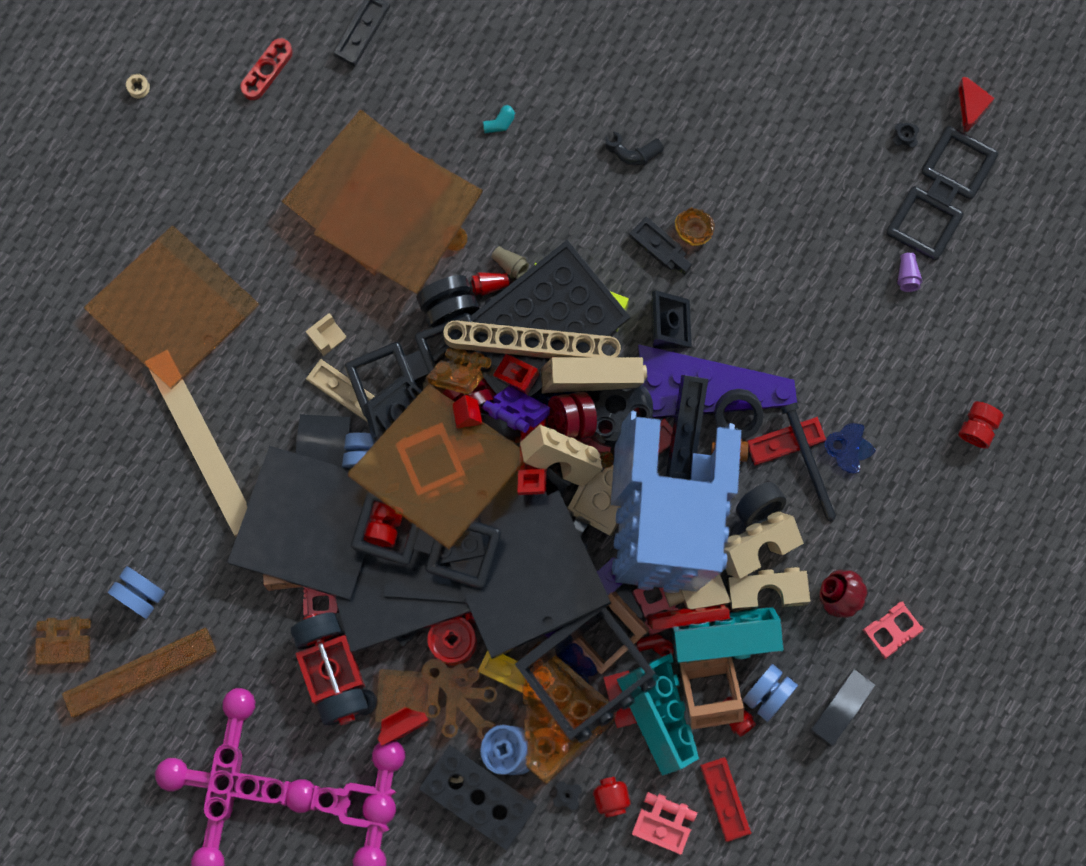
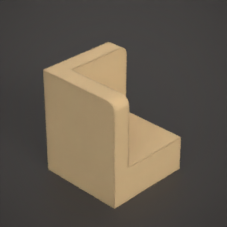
[306,313,346,356]

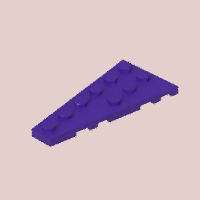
[638,344,797,419]

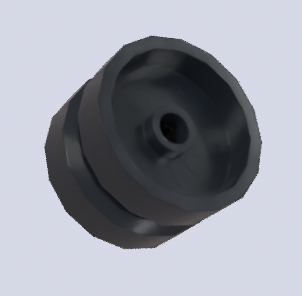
[416,275,480,328]

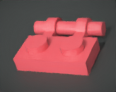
[632,792,697,855]

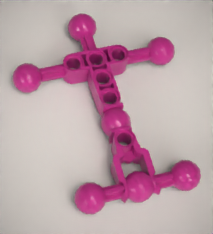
[155,688,405,866]

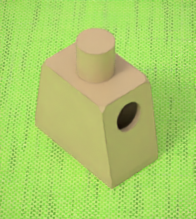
[664,574,730,609]

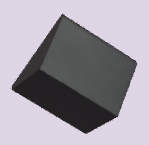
[651,290,692,349]

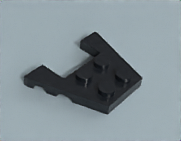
[363,376,458,483]

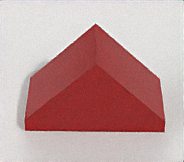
[958,77,995,132]
[493,354,540,395]

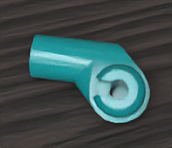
[483,105,515,133]

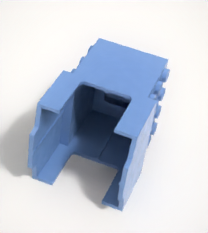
[611,411,741,593]

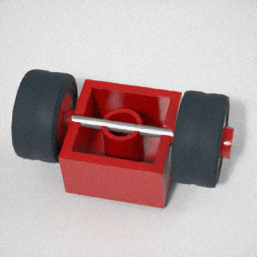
[291,612,368,726]

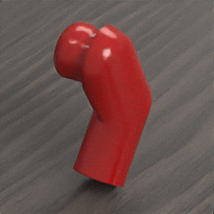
[636,634,674,656]

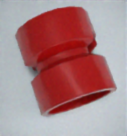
[958,401,1004,449]
[363,502,404,548]

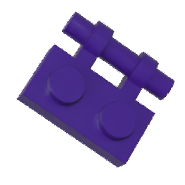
[482,385,550,433]

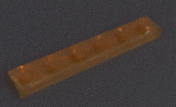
[62,627,217,718]

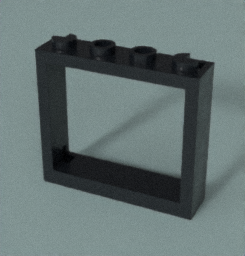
[515,607,660,744]

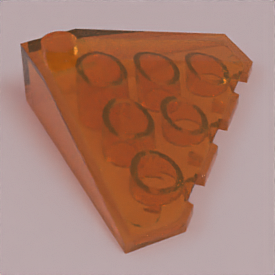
[522,642,617,784]

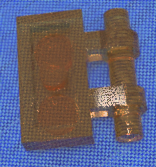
[426,348,491,395]
[36,616,91,665]

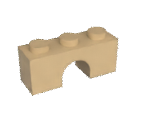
[520,425,603,487]
[724,512,804,579]
[727,567,810,612]

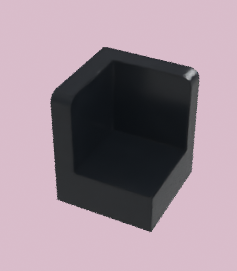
[546,462,574,498]

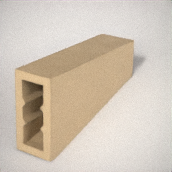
[541,357,647,393]

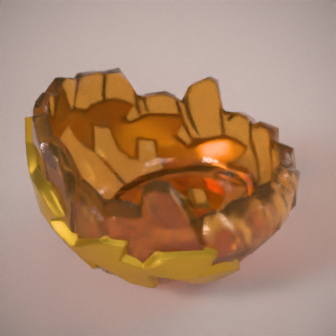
[675,207,715,246]

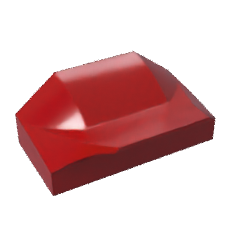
[378,707,430,746]

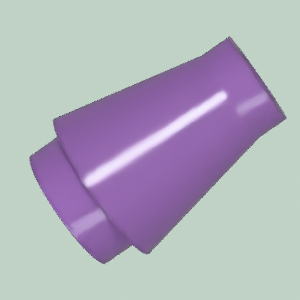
[897,253,923,292]

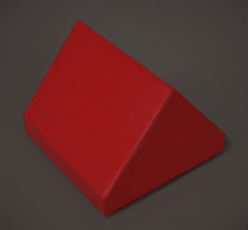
[452,395,482,428]

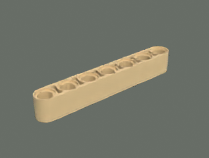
[444,321,621,358]

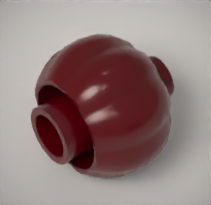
[819,570,868,618]

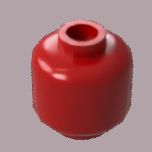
[593,777,631,818]

